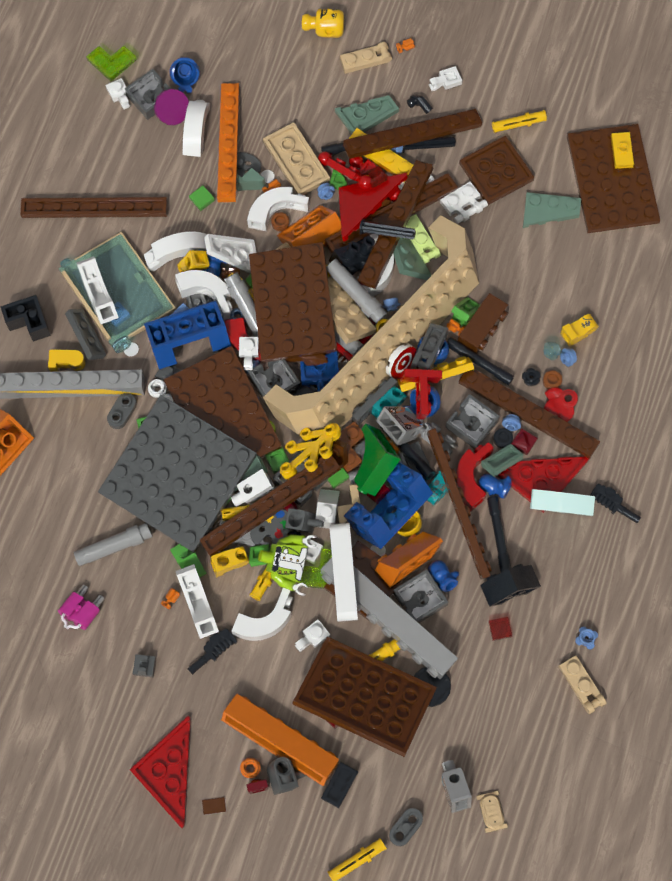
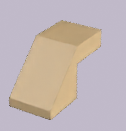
[337,484,360,524]

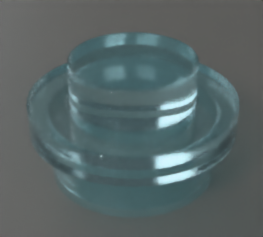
[543,342,561,360]

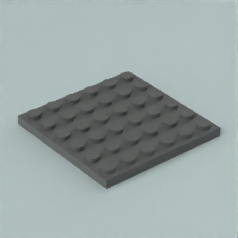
[98,395,258,553]

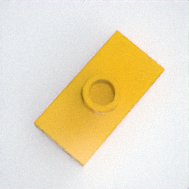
[611,132,634,169]

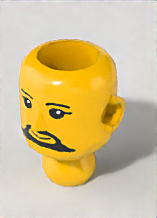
[302,8,344,38]

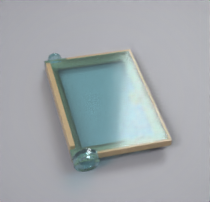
[58,232,176,353]

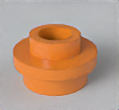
[240,758,261,779]

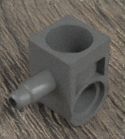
[285,508,324,533]
[267,757,306,795]

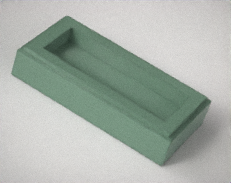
[481,444,523,477]

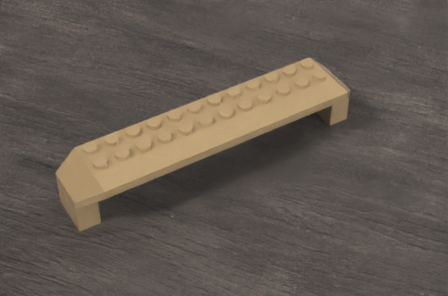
[263,215,479,435]

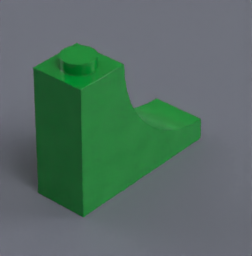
[354,423,401,496]

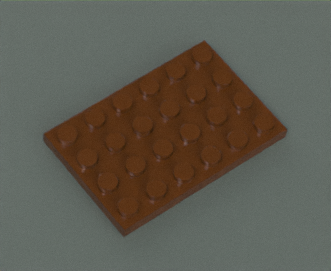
[567,124,660,233]
[249,242,337,363]
[164,346,282,458]
[292,636,437,757]

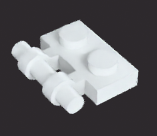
[440,182,488,224]

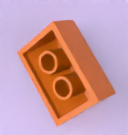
[277,205,341,247]
[0,409,34,476]
[375,532,443,588]

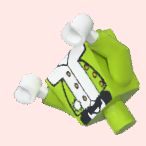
[258,535,317,596]

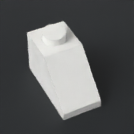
[315,489,340,529]

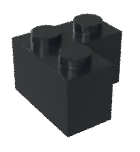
[0,295,51,342]
[480,564,541,607]

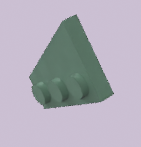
[335,95,399,135]
[523,192,581,228]
[393,238,432,280]

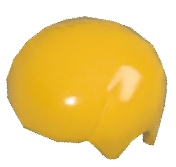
[397,511,422,537]

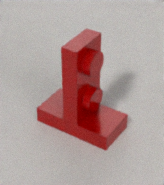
[400,369,442,420]

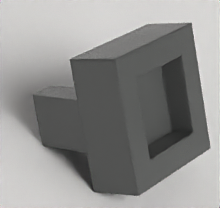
[133,654,156,677]

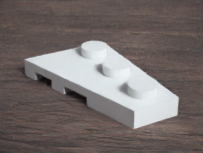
[204,234,257,273]

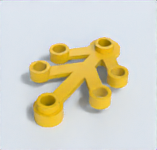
[280,423,341,480]

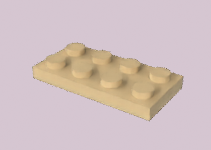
[263,122,330,195]
[328,276,376,344]

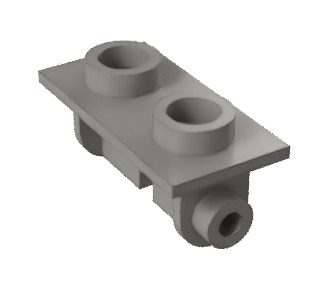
[419,422,458,456]

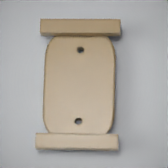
[476,791,508,833]

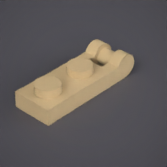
[340,42,392,74]
[558,656,607,714]

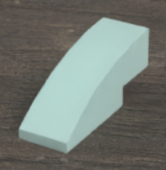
[530,489,595,516]

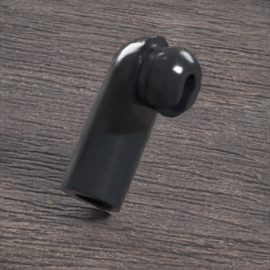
[407,95,433,114]

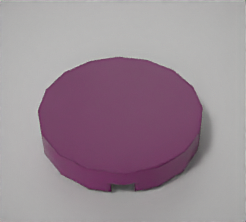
[154,89,189,125]

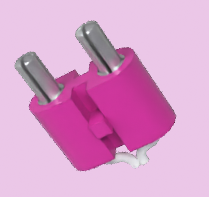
[58,585,104,630]

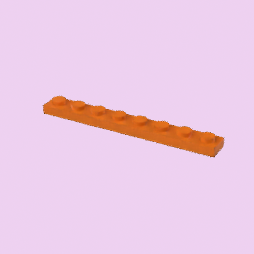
[217,83,239,202]

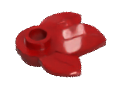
[544,387,578,422]

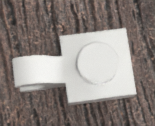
[429,66,462,91]
[105,78,130,110]
[239,337,259,370]
[295,620,330,652]

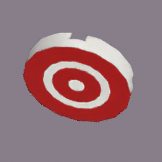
[386,343,417,379]

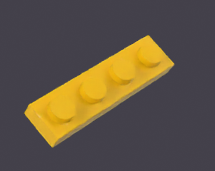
[349,128,413,183]
[397,357,474,392]

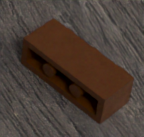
[458,293,509,353]

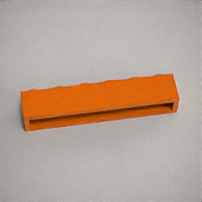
[221,694,339,786]

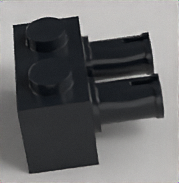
[329,236,375,275]

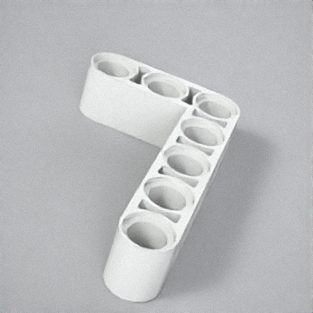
[329,523,358,622]

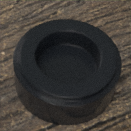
[493,428,513,448]

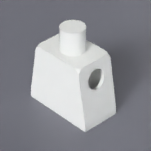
[231,469,276,507]

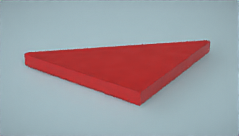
[338,172,408,242]
[497,456,590,513]
[130,716,191,829]

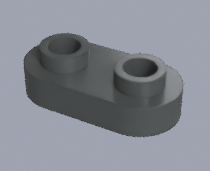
[107,393,137,429]
[389,808,423,847]

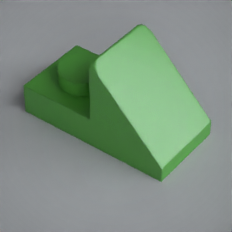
[451,297,480,327]
[170,544,207,578]

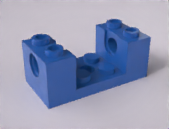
[144,301,231,369]
[344,462,433,549]

